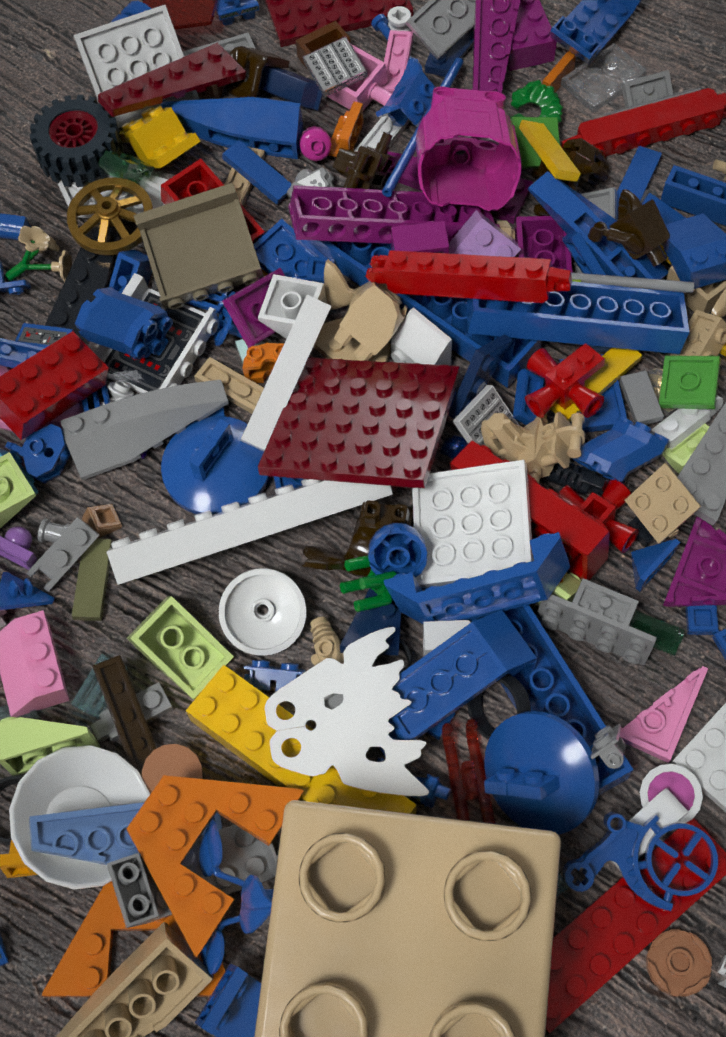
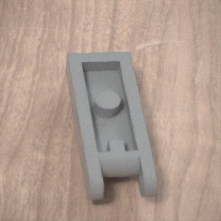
[26,516,99,592]

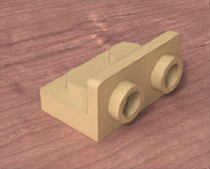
[670,310,726,356]

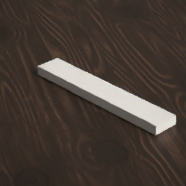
[240,295,331,451]

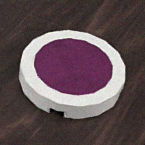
[640,764,703,823]

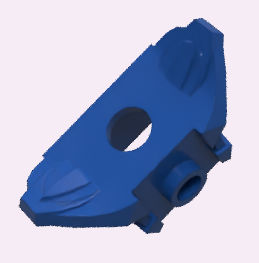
[376,58,436,127]

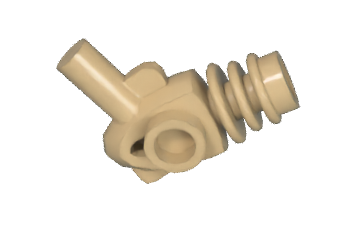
[310,617,344,667]

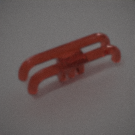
[442,719,496,824]

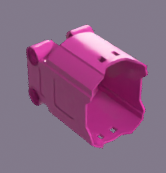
[416,87,521,211]

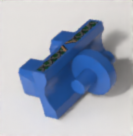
[213,0,259,26]

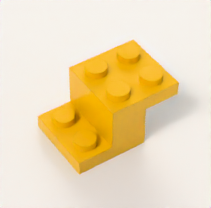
[120,106,201,168]

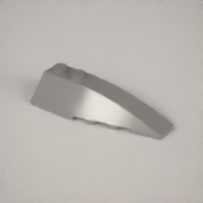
[61,380,229,480]

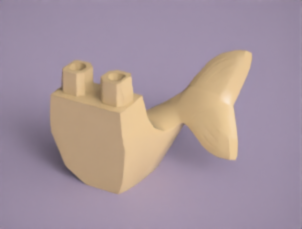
[324,259,408,361]

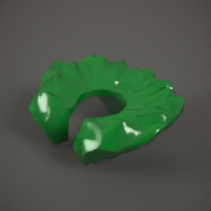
[509,80,563,123]

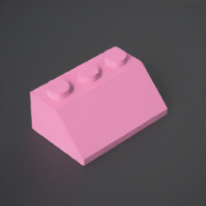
[0,611,70,717]

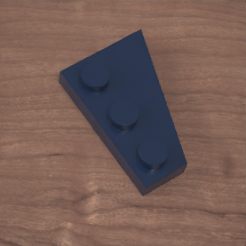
[425,26,474,77]
[448,334,513,419]
[340,588,401,656]

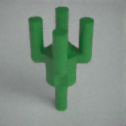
[340,555,397,612]

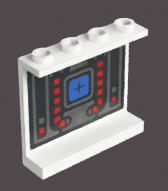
[88,273,219,394]

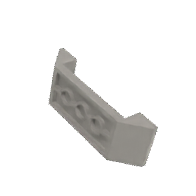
[107,824,282,928]

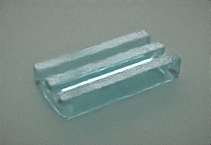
[71,654,128,719]

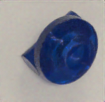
[440,435,468,459]

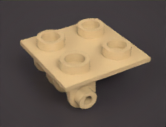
[625,463,701,544]

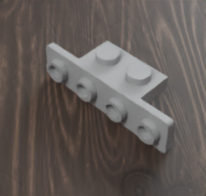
[604,70,701,116]

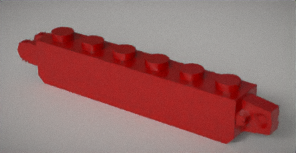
[561,88,726,157]
[365,250,572,303]

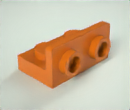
[328,101,364,157]

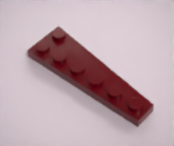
[98,42,246,117]

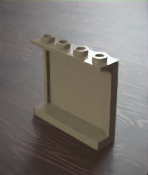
[133,183,264,310]

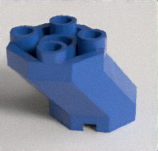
[75,287,173,360]
[572,416,669,484]

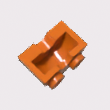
[242,343,284,383]

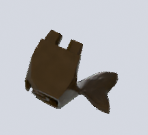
[302,500,414,578]

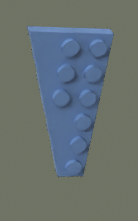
[29,802,222,865]

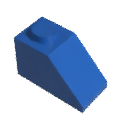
[109,249,152,293]

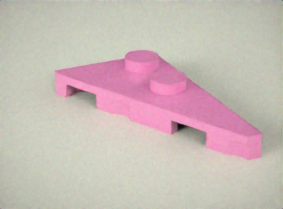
[620,666,708,763]

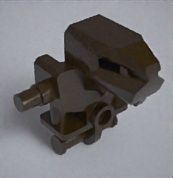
[332,132,396,190]
[532,138,609,216]

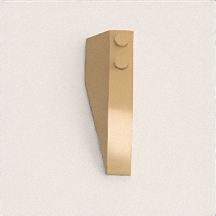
[56,922,213,1037]

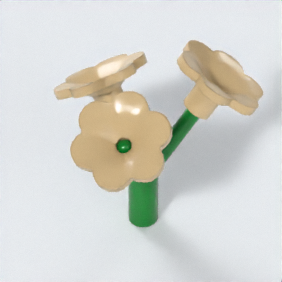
[5,226,72,282]

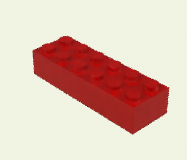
[450,440,609,581]

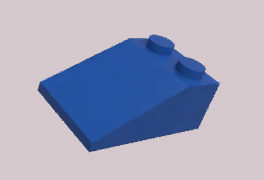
[661,214,726,289]

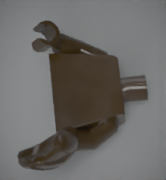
[588,189,670,267]

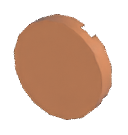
[142,744,203,794]
[646,929,712,997]

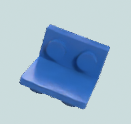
[195,964,261,1037]

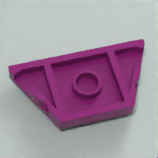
[663,516,726,607]

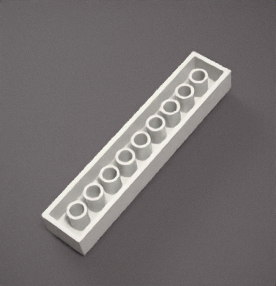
[107,479,393,585]

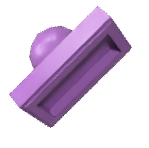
[0,526,38,570]

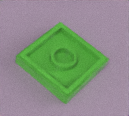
[510,117,560,169]
[659,356,721,409]

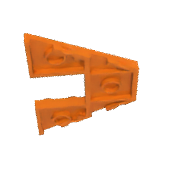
[126,775,304,958]
[42,881,226,997]

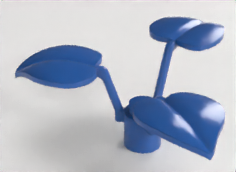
[199,820,274,977]

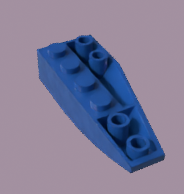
[160,97,303,159]
[528,171,668,279]

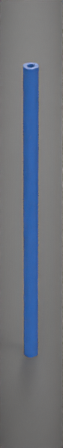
[382,57,464,197]

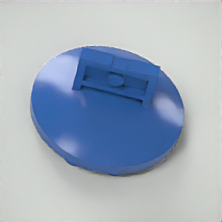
[161,416,269,515]
[484,711,599,835]

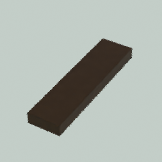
[92,655,157,776]

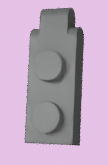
[91,682,173,742]

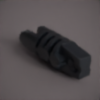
[540,463,607,496]

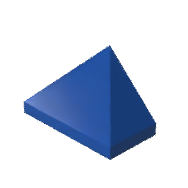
[631,539,680,592]

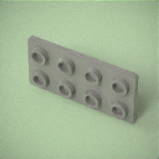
[537,578,657,665]

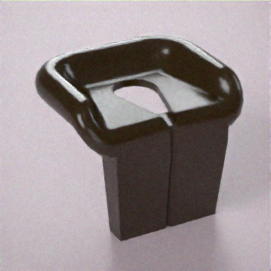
[225,46,290,98]

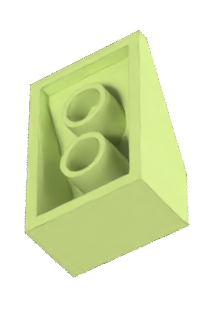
[0,452,36,528]
[126,596,234,700]
[0,717,100,776]

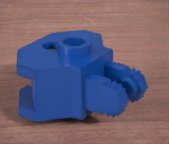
[5,424,71,483]

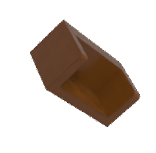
[296,21,351,75]

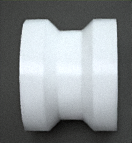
[388,6,411,31]

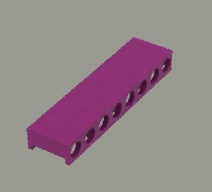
[288,185,500,244]

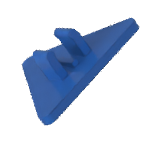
[0,572,54,610]

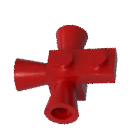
[525,343,605,418]
[558,480,639,554]

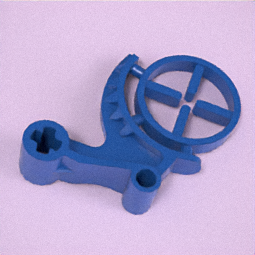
[563,812,718,911]

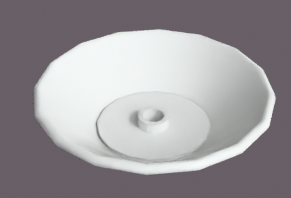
[9,745,150,890]

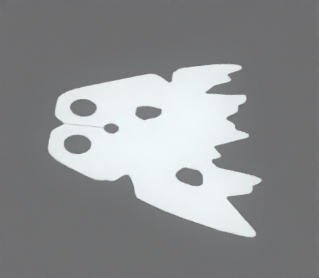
[265,627,429,796]

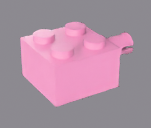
[323,43,392,111]

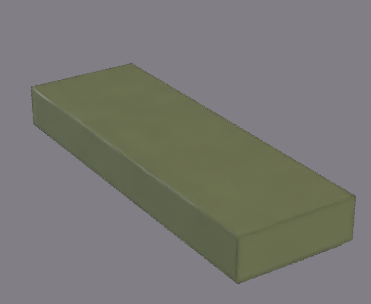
[72,539,113,621]

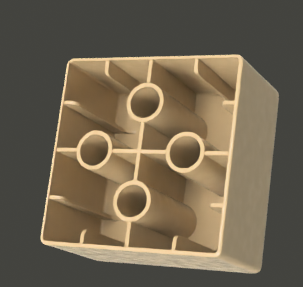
[254,800,561,1037]

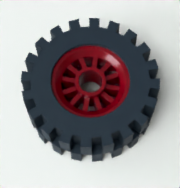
[30,95,123,187]

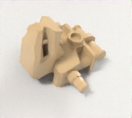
[481,412,585,484]

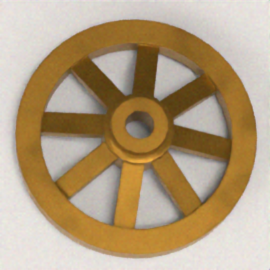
[67,177,153,255]

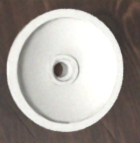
[219,568,306,655]

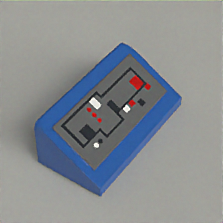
[15,323,74,348]

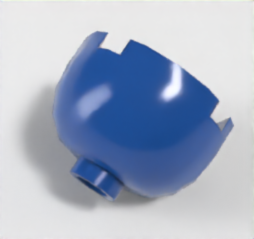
[368,523,427,578]

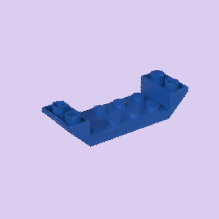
[550,0,642,65]
[384,532,570,624]
[379,610,538,757]

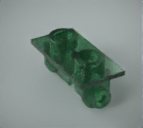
[629,610,685,656]

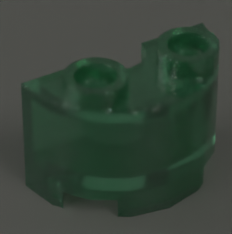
[99,150,154,185]

